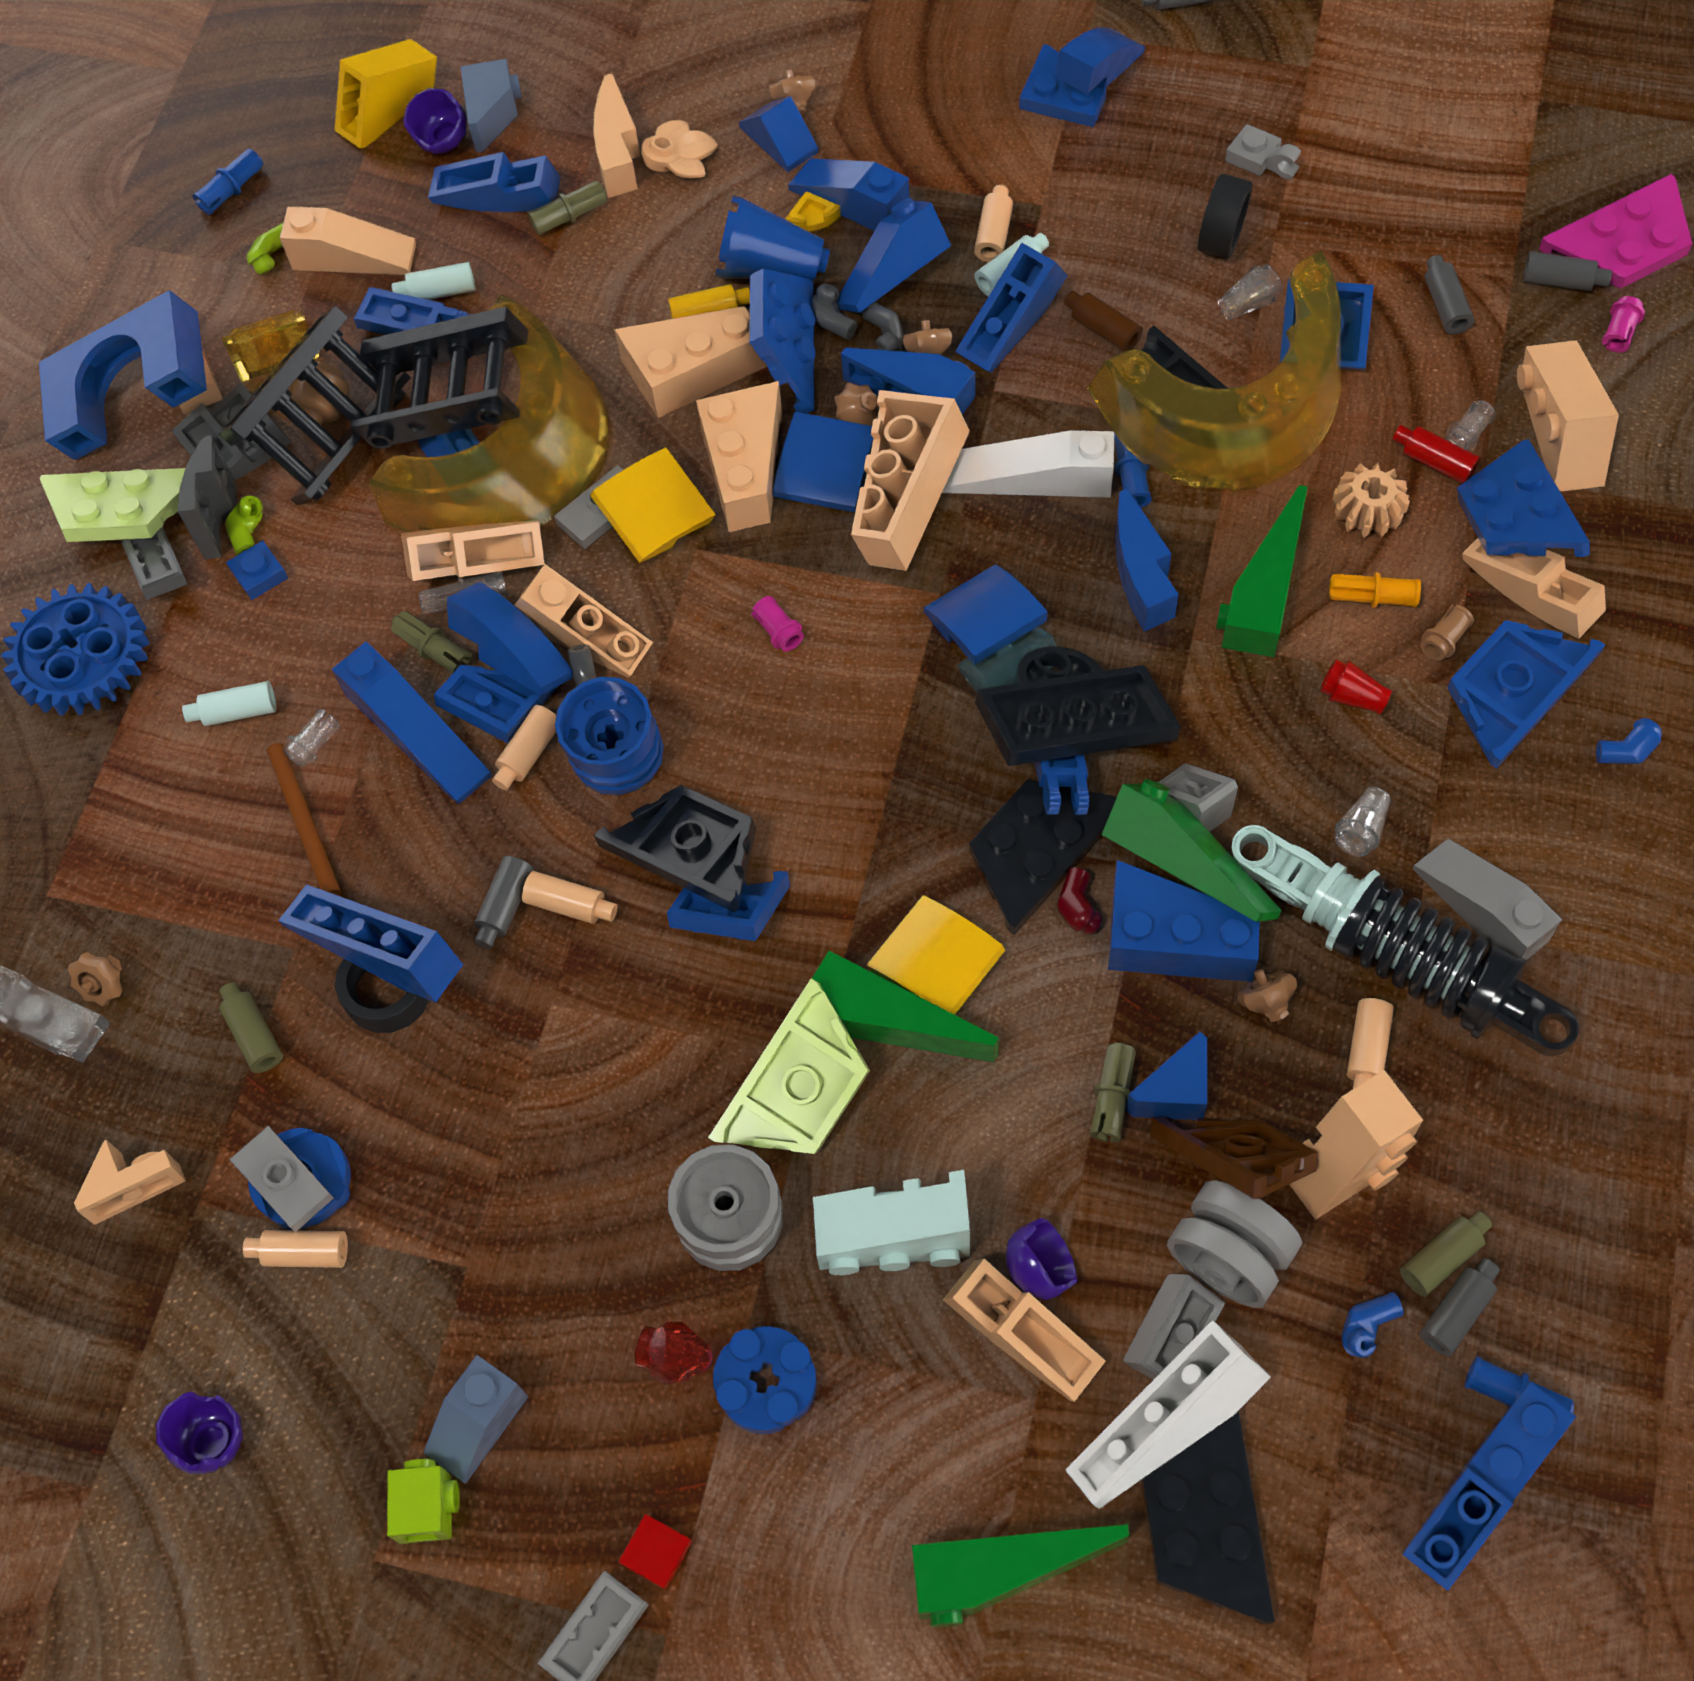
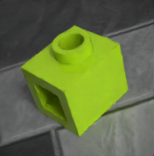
[387,1459,460,1544]

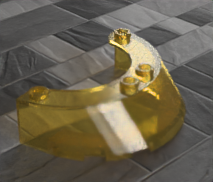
[1087,250,1341,491]
[368,294,609,532]

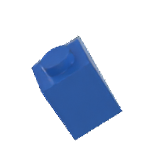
[788,158,909,231]
[836,198,951,313]
[955,242,1068,373]
[841,348,975,414]

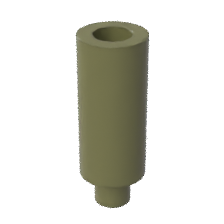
[219,982,283,1073]
[1399,1211,1493,1297]

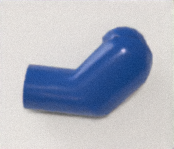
[1596,718,1662,764]

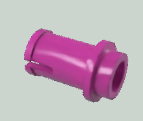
[1602,296,1645,353]
[751,596,804,652]

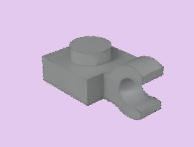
[1225,124,1301,179]

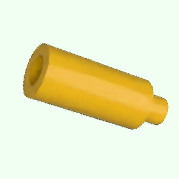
[668,284,750,319]

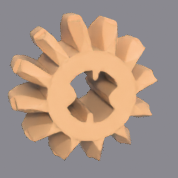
[1332,462,1410,539]

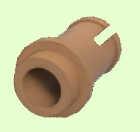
[1421,604,1474,661]

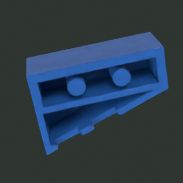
[1108,860,1260,982]

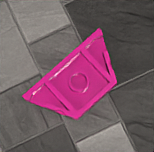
[1539,174,1692,289]

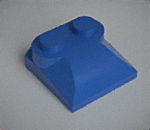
[1279,279,1374,370]

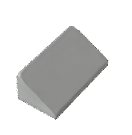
[1123,1274,1225,1380]

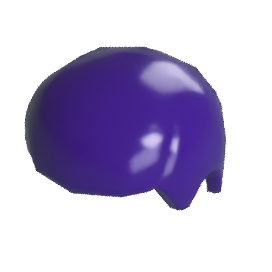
[403,88,467,154]
[1006,1218,1078,1300]
[156,1392,243,1474]

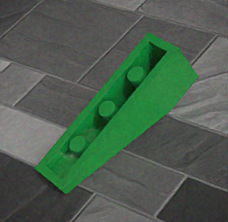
[1216,485,1308,657]
[1102,779,1282,922]
[811,951,999,1063]
[912,1524,1129,1628]

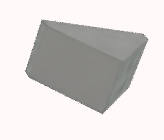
[1158,763,1238,832]

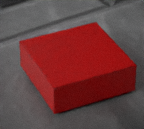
[618,1514,692,1590]

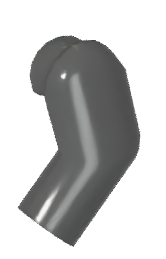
[812,284,858,340]
[862,302,904,351]
[568,645,596,686]

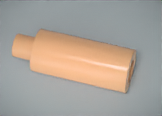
[974,185,1013,262]
[492,705,557,790]
[522,871,618,924]
[1347,998,1394,1089]
[243,1230,348,1268]

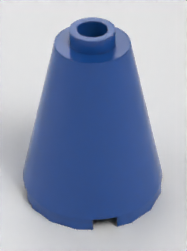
[715,195,830,280]

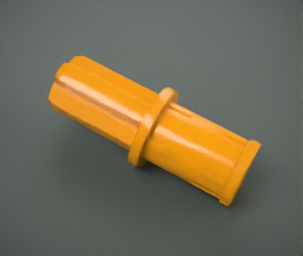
[1328,572,1421,608]

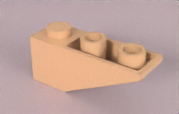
[514,564,653,678]

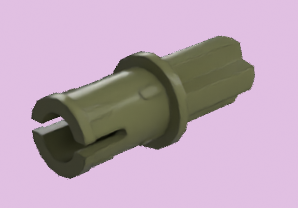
[527,181,607,236]
[391,611,473,674]
[1089,1042,1136,1143]

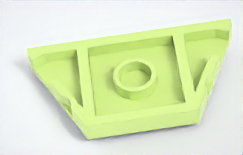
[40,468,186,542]
[708,979,870,1154]

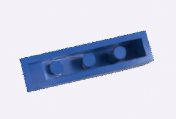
[332,641,492,805]
[278,884,463,1003]

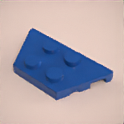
[749,268,816,414]
[1457,439,1590,557]
[1447,620,1605,769]

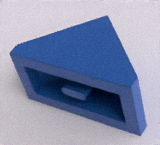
[739,96,818,172]
[1126,1032,1207,1120]

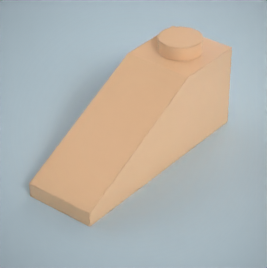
[280,207,416,275]

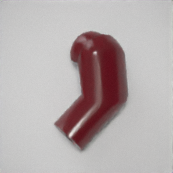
[1057,867,1102,935]

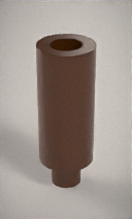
[1064,290,1143,353]

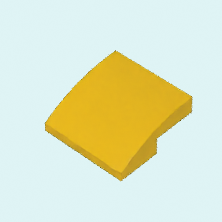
[590,448,716,563]
[867,895,1005,1015]

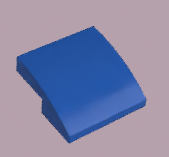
[773,412,873,512]
[924,564,1048,665]

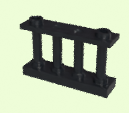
[218,305,411,505]
[350,306,528,449]

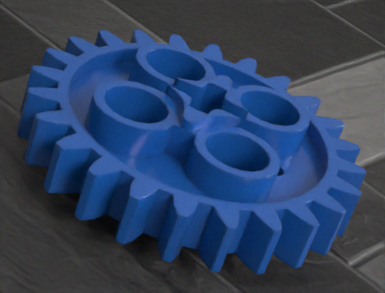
[1,583,150,716]

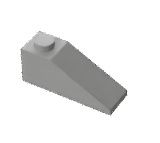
[1413,838,1562,960]

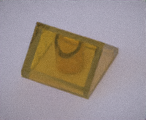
[221,306,320,382]

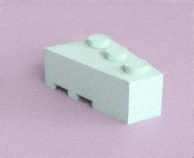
[813,1170,970,1275]

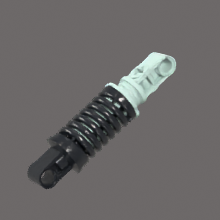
[1232,825,1579,1056]

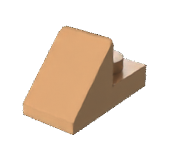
[74,1139,186,1225]

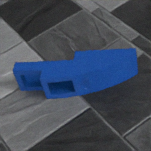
[1402,1382,1577,1591]

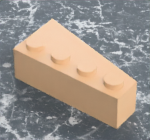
[851,390,970,571]

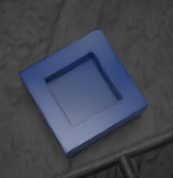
[226,540,288,600]

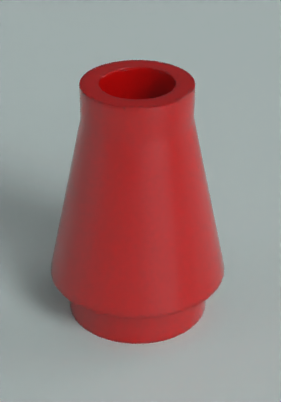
[1319,659,1392,715]

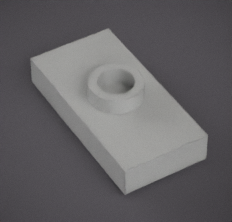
[554,465,623,549]
[230,1126,334,1232]
[537,1571,649,1681]

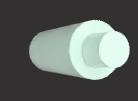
[974,233,1049,296]
[392,262,476,300]
[182,681,277,726]

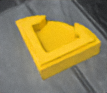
[785,191,841,231]

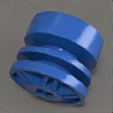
[555,677,664,795]

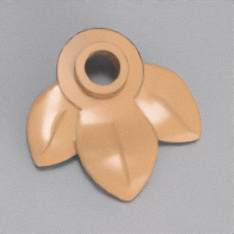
[641,120,718,178]

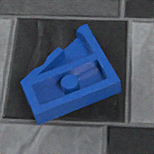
[1019,44,1107,127]
[434,665,559,744]
[667,871,790,941]

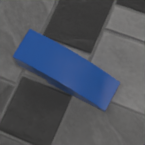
[1054,27,1145,94]
[428,152,561,212]
[1115,489,1179,632]
[447,582,573,696]

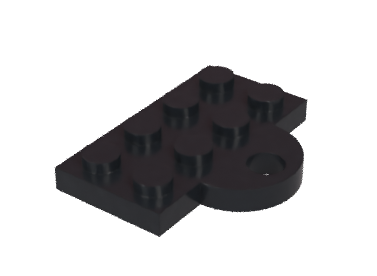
[975,646,1181,766]

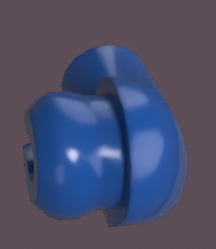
[1341,1292,1404,1358]

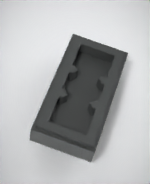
[121,527,187,600]

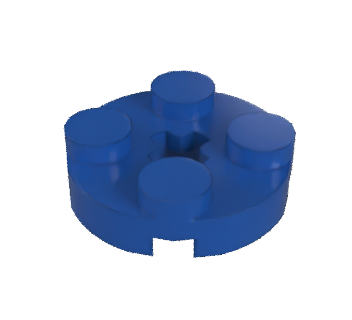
[248,1128,351,1229]
[713,1326,817,1434]

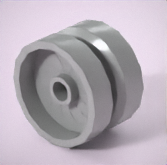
[668,1145,783,1271]
[1167,1180,1303,1308]

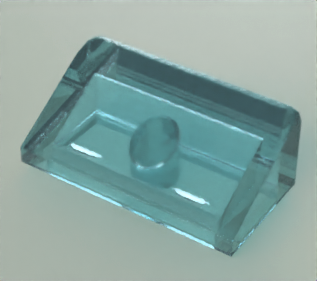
[957,627,1056,692]

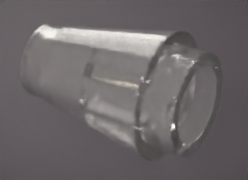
[1218,264,1283,320]
[1335,787,1391,857]

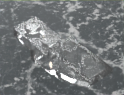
[0,965,110,1063]

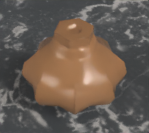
[769,70,815,114]
[903,320,952,355]
[834,383,879,426]
[68,952,123,1007]
[1237,968,1297,1022]

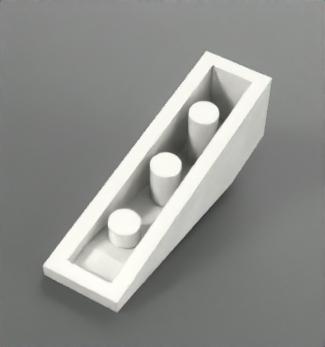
[942,430,1114,497]
[1066,1320,1271,1509]

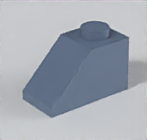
[460,59,522,152]
[423,1355,528,1484]

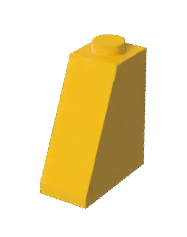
[335,39,437,149]

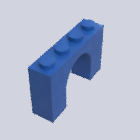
[39,290,207,460]

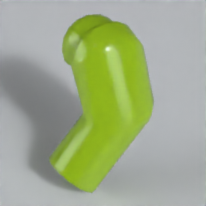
[246,223,283,275]
[225,495,263,555]

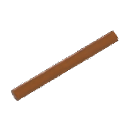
[266,743,341,896]

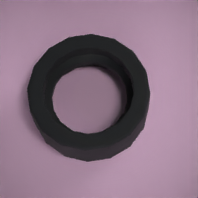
[1198,174,1253,259]
[335,958,429,1033]

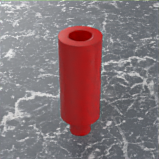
[1392,425,1481,484]

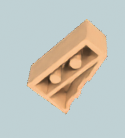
[614,306,767,418]
[1517,340,1619,492]
[696,381,782,532]
[1289,1070,1423,1220]

